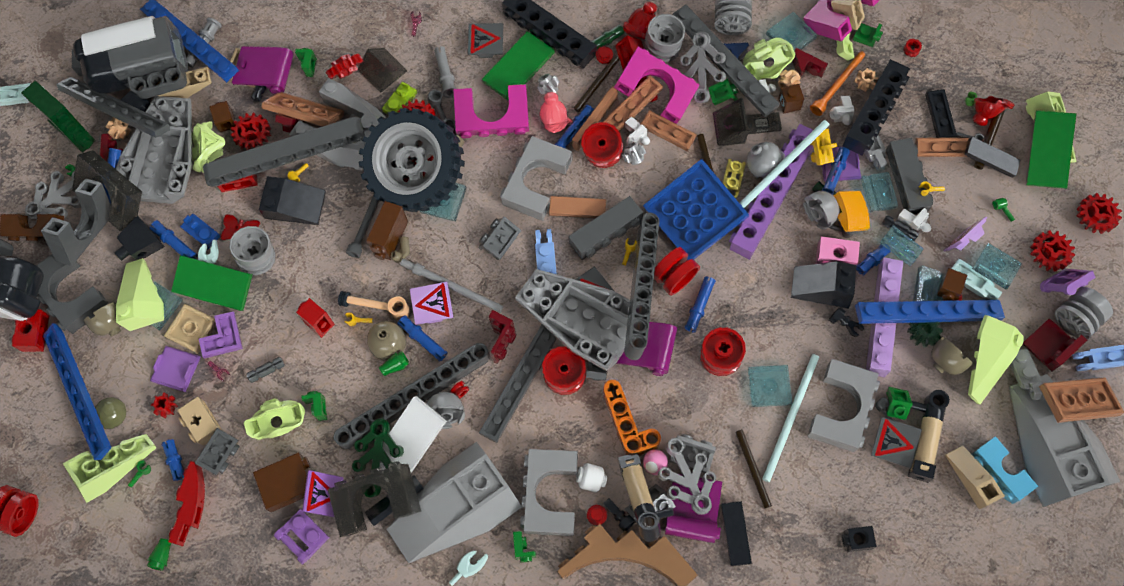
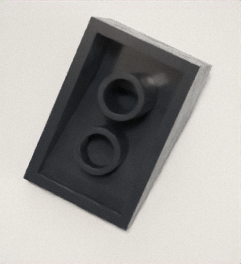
[259,176,326,225]
[791,261,856,309]

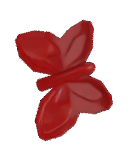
[221,214,260,240]

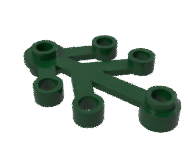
[352,418,404,498]

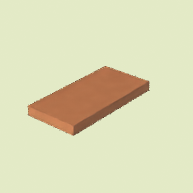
[262,92,344,126]
[1039,378,1124,423]

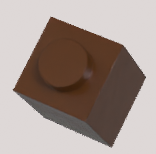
[778,84,804,114]
[209,101,236,133]
[937,268,968,301]

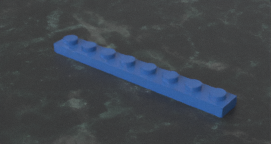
[140,0,239,83]
[855,300,1005,324]
[43,323,112,460]

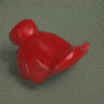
[623,1,657,39]
[973,96,1015,126]

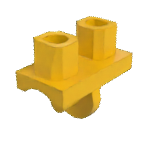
[810,128,837,166]

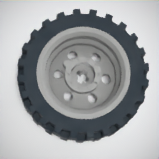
[358,108,465,212]

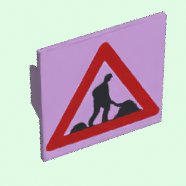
[944,217,987,251]
[410,282,453,325]

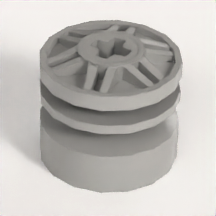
[715,0,752,35]
[644,14,685,63]
[229,226,276,275]
[1055,287,1113,339]

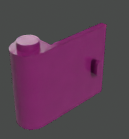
[232,46,294,94]
[616,322,677,376]
[665,473,722,543]

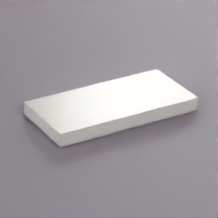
[380,396,446,485]

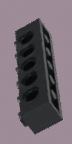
[502,0,597,69]
[842,59,910,156]

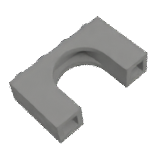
[500,136,573,221]
[807,359,880,452]
[520,449,578,536]

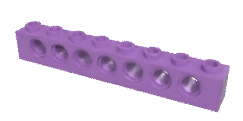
[729,124,813,260]

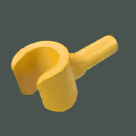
[287,163,309,182]
[919,181,945,196]
[622,238,637,266]
[344,312,373,326]

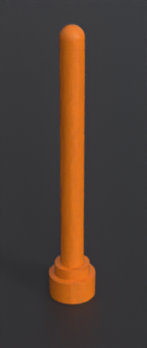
[810,51,865,116]

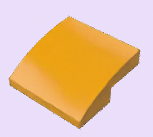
[834,191,870,232]

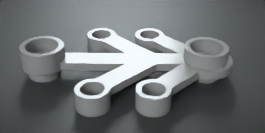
[680,31,726,103]
[25,169,89,220]
[658,438,716,515]

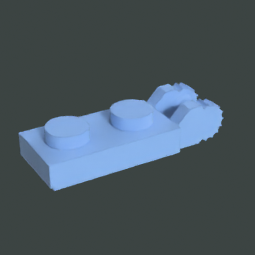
[535,229,557,275]
[1072,345,1124,371]

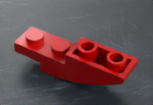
[168,461,205,547]

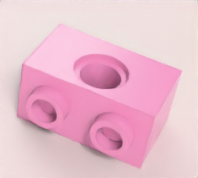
[816,236,860,266]

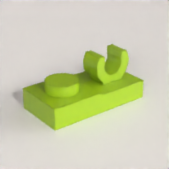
[382,82,417,115]

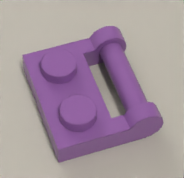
[1040,269,1096,295]
[274,509,330,564]

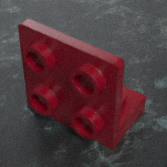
[488,310,517,364]
[1023,319,1088,372]

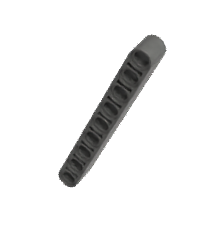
[203,117,365,187]
[624,213,659,360]
[334,343,490,449]

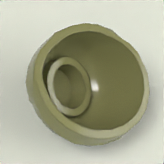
[95,397,127,429]

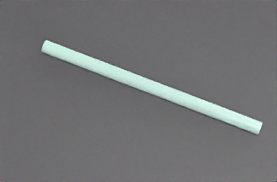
[739,120,830,208]
[762,354,819,482]

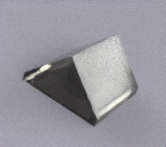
[358,48,407,93]
[713,98,749,146]

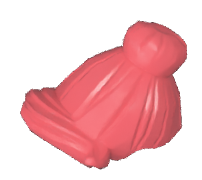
[540,92,573,133]

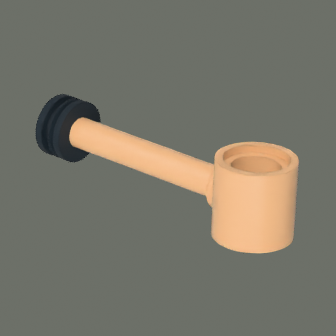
[338,291,410,321]

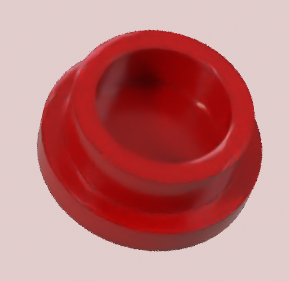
[596,47,613,64]
[587,505,607,526]

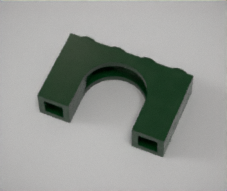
[21,81,96,153]

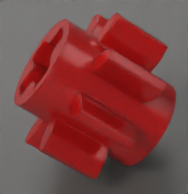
[151,392,178,418]

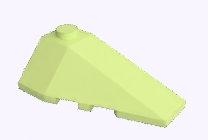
[1026,92,1076,163]
[116,258,164,331]
[968,315,1024,404]
[63,434,156,503]

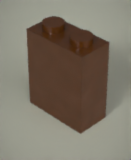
[366,201,408,261]
[253,452,311,513]

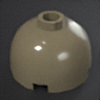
[83,301,121,337]
[367,321,406,360]
[931,336,973,375]

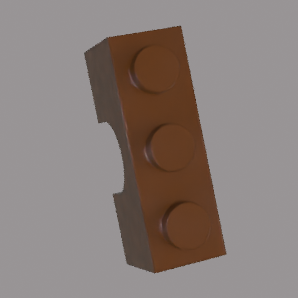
[0,214,64,241]

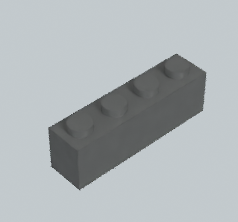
[886,138,933,215]
[569,196,643,260]

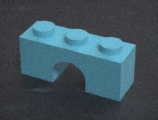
[972,436,1038,504]

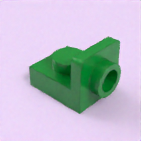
[853,23,883,48]
[295,48,317,77]
[708,79,739,105]
[886,387,913,420]
[301,391,327,421]
[513,531,536,563]

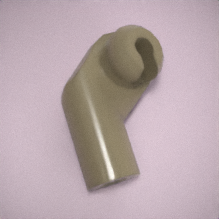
[391,237,410,263]

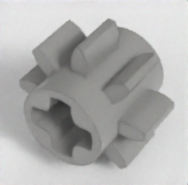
[537,73,559,95]
[622,142,646,165]

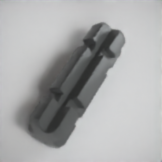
[246,357,285,383]

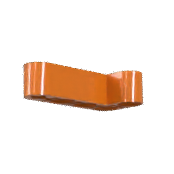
[604,380,661,455]

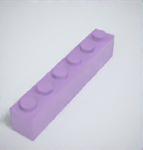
[866,258,903,377]

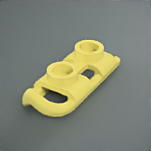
[723,159,746,198]

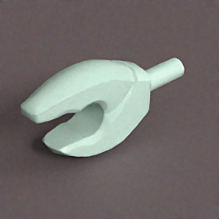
[198,239,219,264]
[449,550,488,586]

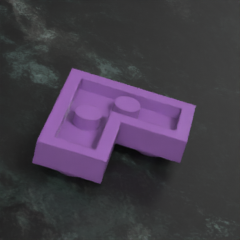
[199,311,243,359]

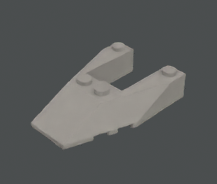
[289,78,404,170]

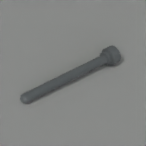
[346,194,379,258]

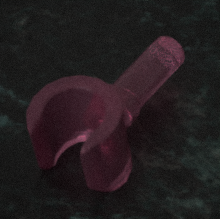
[411,11,422,37]
[208,361,230,382]

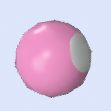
[643,449,668,475]

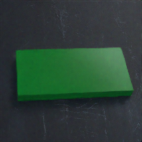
[482,31,554,101]
[1026,111,1077,189]
[171,255,253,311]

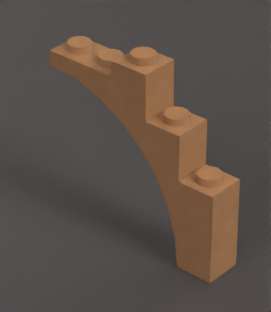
[557,524,698,586]

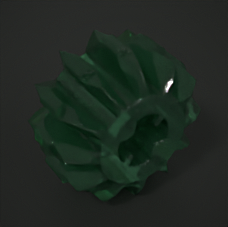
[907,322,943,348]

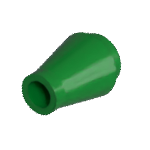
[379,351,409,376]
[147,538,172,571]

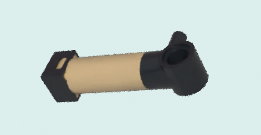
[908,390,950,483]
[618,452,674,542]

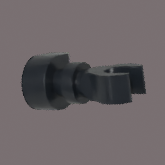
[828,307,864,337]
[603,498,636,532]

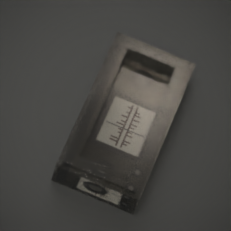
[742,112,782,135]

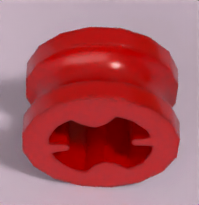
[904,38,922,57]
[450,381,469,399]

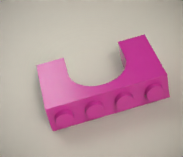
[803,0,879,42]
[614,47,699,124]
[454,84,529,138]

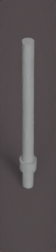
[400,258,504,313]

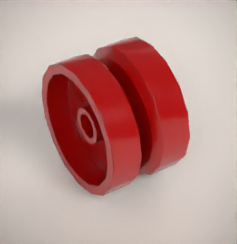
[581,122,624,168]
[654,247,700,296]
[700,327,746,376]
[542,346,586,395]
[0,485,39,537]

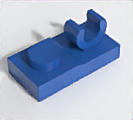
[180,213,221,250]

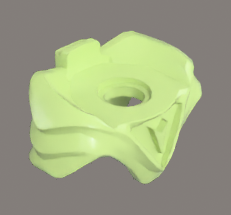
[743,37,795,80]
[192,121,225,173]
[244,398,305,440]

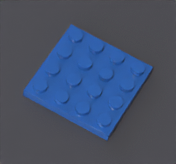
[643,159,749,260]

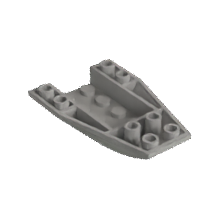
[111,96,192,204]
[515,269,630,371]
[1009,374,1120,507]
[387,442,522,563]

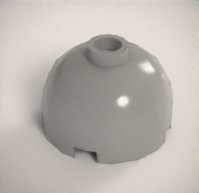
[747,142,785,179]
[803,191,840,230]
[426,392,465,429]

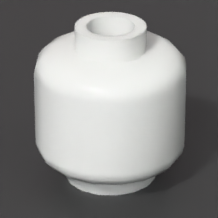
[576,463,607,492]

